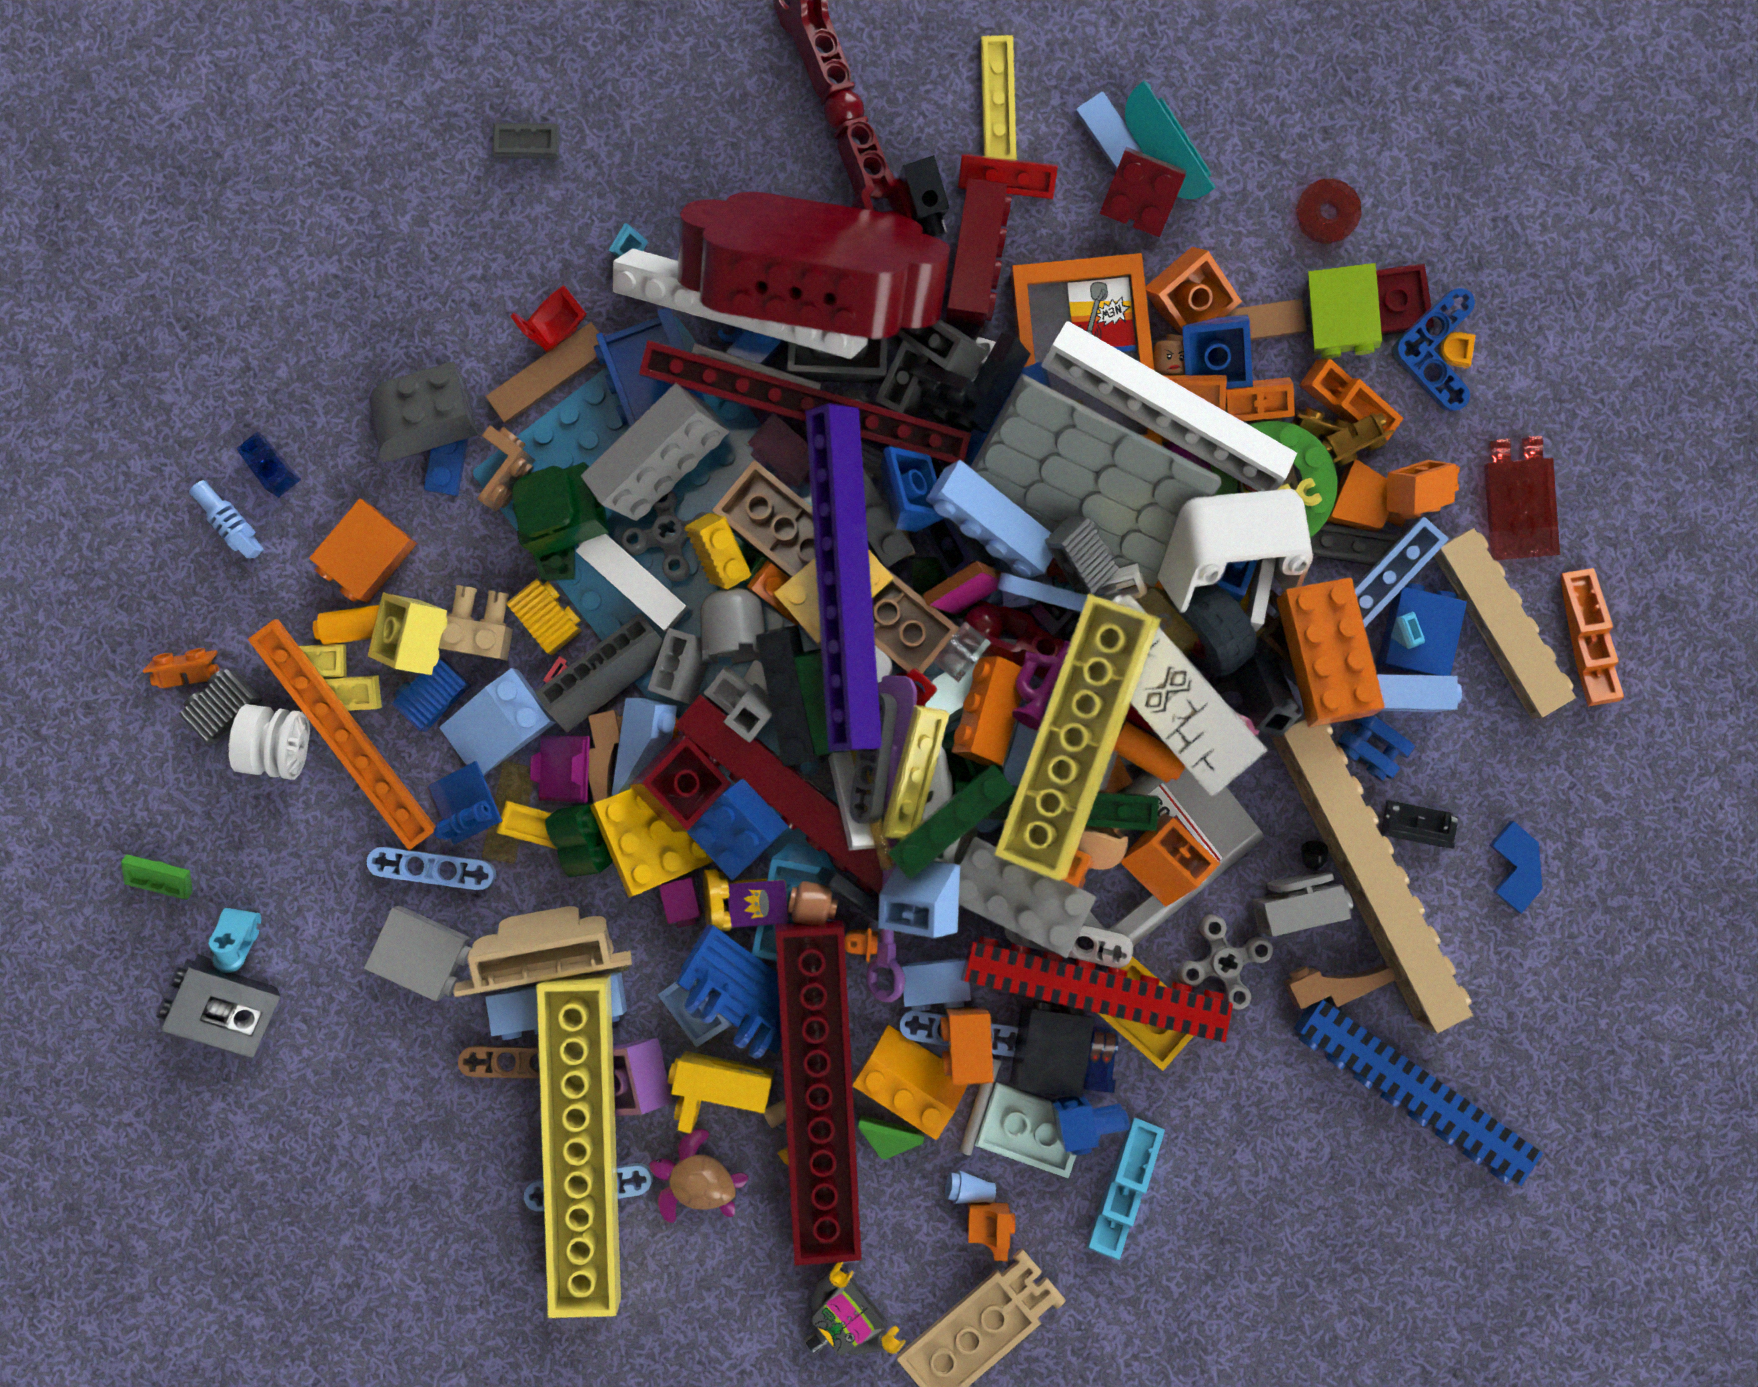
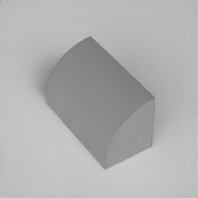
[647,628,708,705]

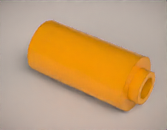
[313,604,380,645]

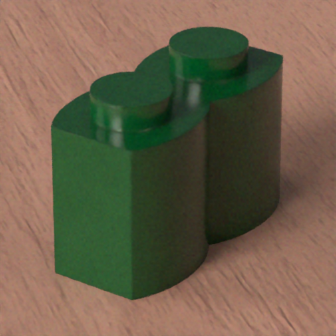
[545,804,613,878]

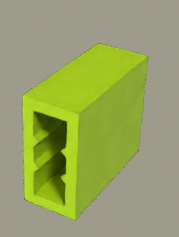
[1308,263,1382,359]

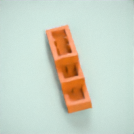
[1560,568,1624,707]

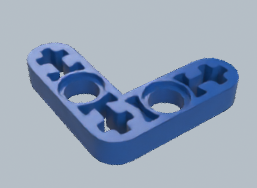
[1393,288,1475,411]

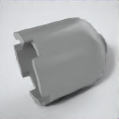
[700,584,766,664]

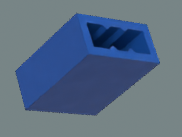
[1377,583,1467,676]

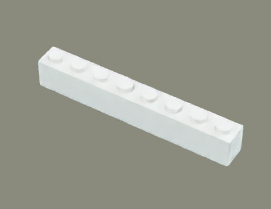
[613,249,867,359]
[1041,321,1297,492]

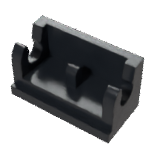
[1381,800,1458,849]

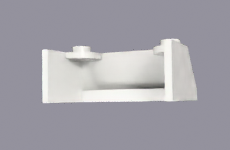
[1157,489,1313,613]

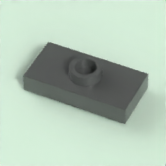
[493,123,560,159]

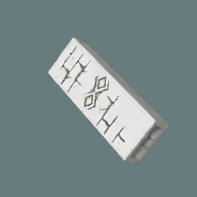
[1111,594,1268,796]

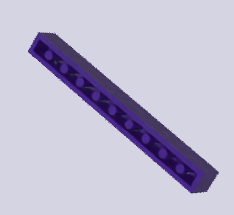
[806,404,882,751]

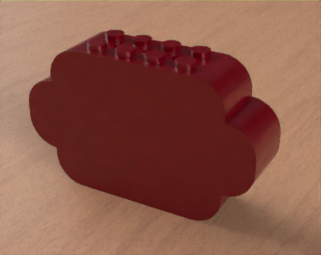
[677,192,950,339]

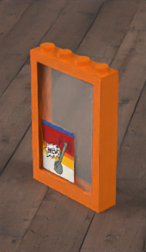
[1010,253,1162,446]

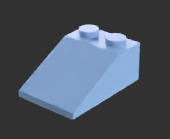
[439,668,557,776]

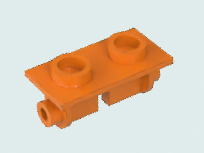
[143,648,220,689]
[845,923,878,962]

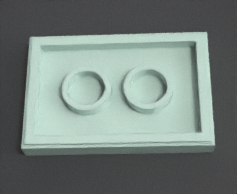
[975,1082,1076,1179]

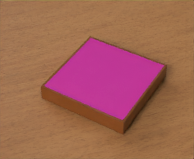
[923,561,1004,616]

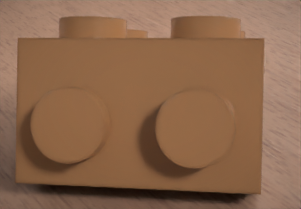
[478,426,535,511]

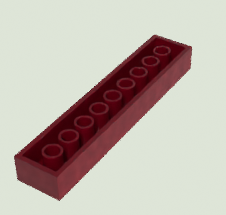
[775,920,862,1266]

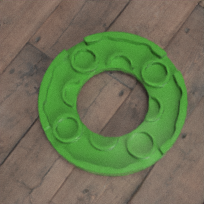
[1210,421,1337,538]

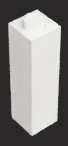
[576,534,689,632]

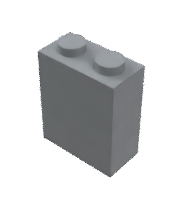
[364,906,471,1001]

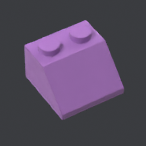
[613,1038,673,1116]

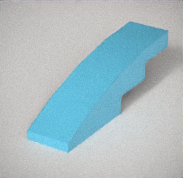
[1086,1117,1165,1260]

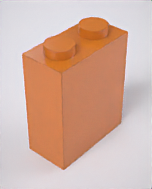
[309,498,418,603]

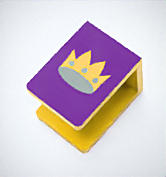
[728,878,789,927]

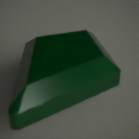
[533,546,576,581]

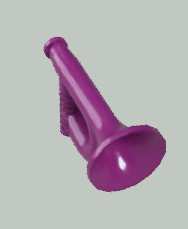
[1012,641,1071,731]

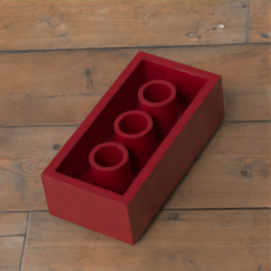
[946,178,1012,329]

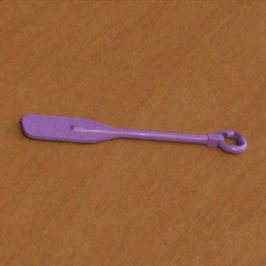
[866,675,917,1002]

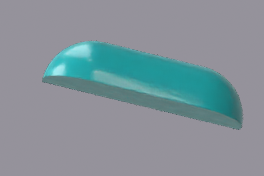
[1125,81,1216,199]

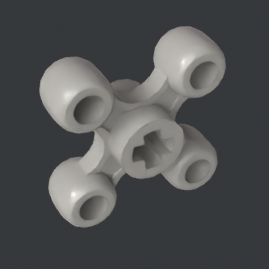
[1177,914,1273,1010]

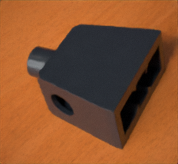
[898,155,949,237]

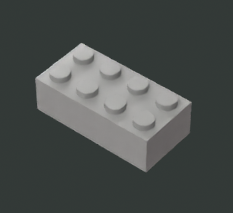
[581,383,730,521]
[958,836,1097,958]

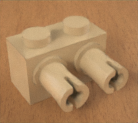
[438,585,513,661]

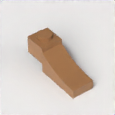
[588,710,623,803]
[1283,964,1397,1009]

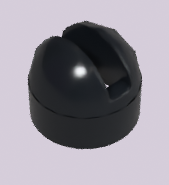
[1301,840,1328,869]

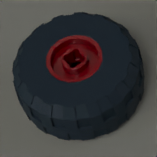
[1163,583,1257,676]

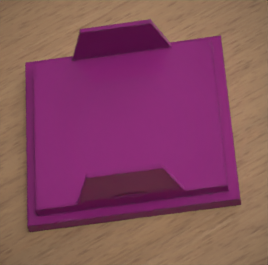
[530,735,590,803]

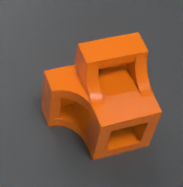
[967,1202,1015,1261]

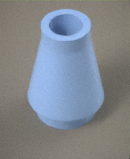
[945,1170,996,1204]

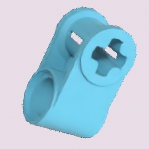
[209,908,261,973]

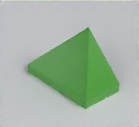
[858,1115,925,1160]

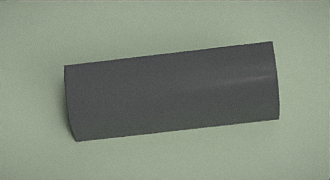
[535,612,663,733]

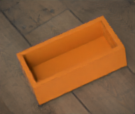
[1277,577,1385,728]

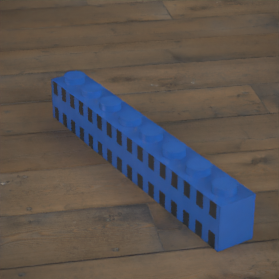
[1293,1000,1543,1186]

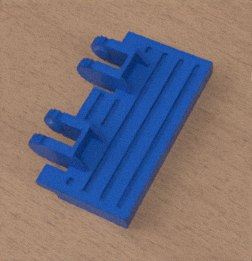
[675,925,782,1059]

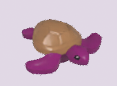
[649,1128,748,1223]

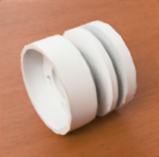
[229,704,310,779]

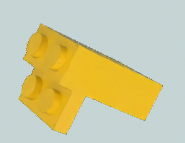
[668,1051,775,1133]

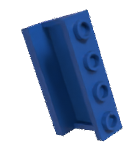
[594,307,705,427]

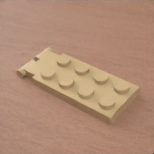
[896,1248,1066,1387]

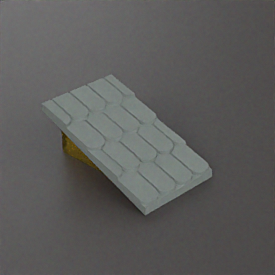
[970,374,1222,587]

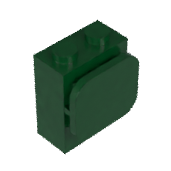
[512,462,609,558]

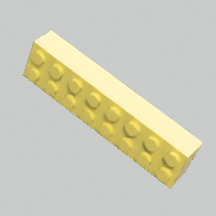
[994,594,1161,880]

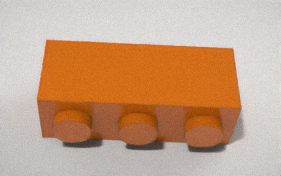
[952,656,1022,766]

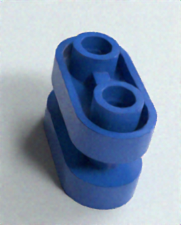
[1338,715,1415,781]

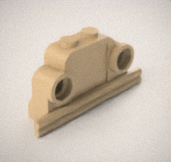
[454,906,632,997]

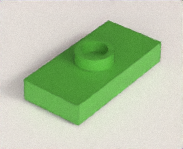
[121,854,193,900]

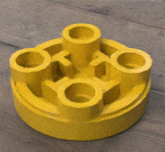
[703,869,731,932]

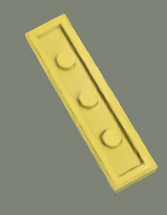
[981,35,1017,160]
[881,705,950,839]

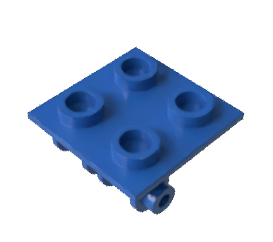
[428,761,502,845]

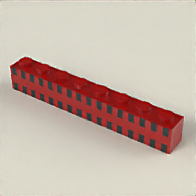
[961,936,1234,1043]

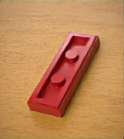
[958,154,1058,199]

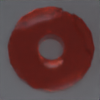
[1295,178,1362,244]

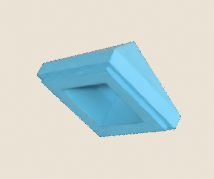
[608,223,648,258]
[1391,612,1425,649]

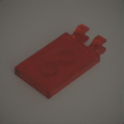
[1484,436,1560,560]

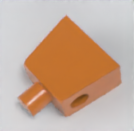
[1326,459,1406,532]

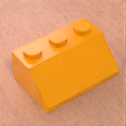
[852,1024,968,1141]

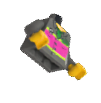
[804,1262,906,1356]

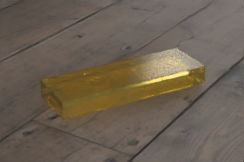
[482,761,534,864]

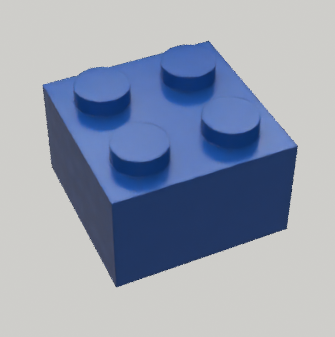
[687,778,789,881]

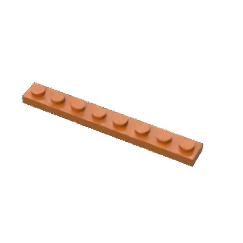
[248,619,436,851]

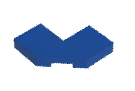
[1489,821,1543,914]

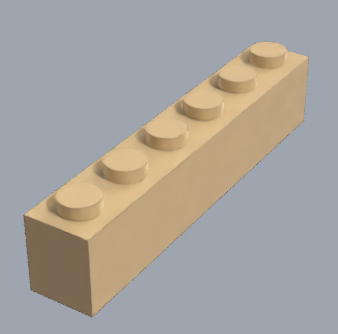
[1434,528,1576,719]

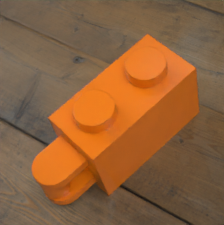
[1387,460,1460,519]

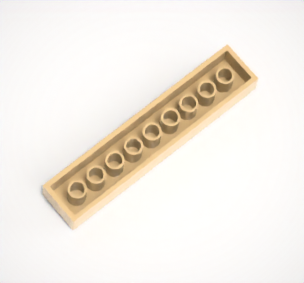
[1269,715,1473,1034]

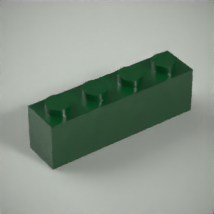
[886,764,1016,880]

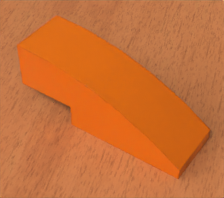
[1299,358,1404,441]

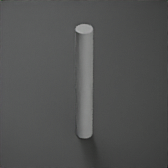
[959,1057,1002,1156]

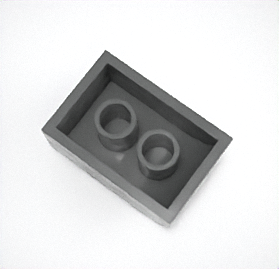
[369,361,478,463]

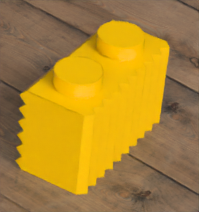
[684,512,751,589]
[506,578,582,655]

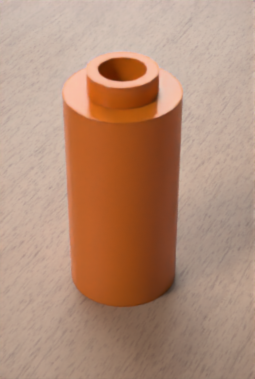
[1113,721,1185,783]

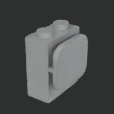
[1251,870,1353,937]

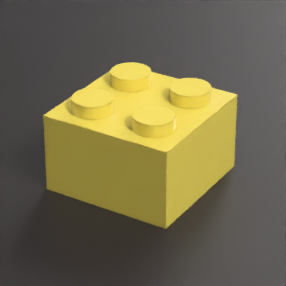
[368,592,447,675]

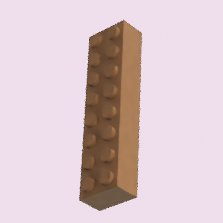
[712,460,960,682]

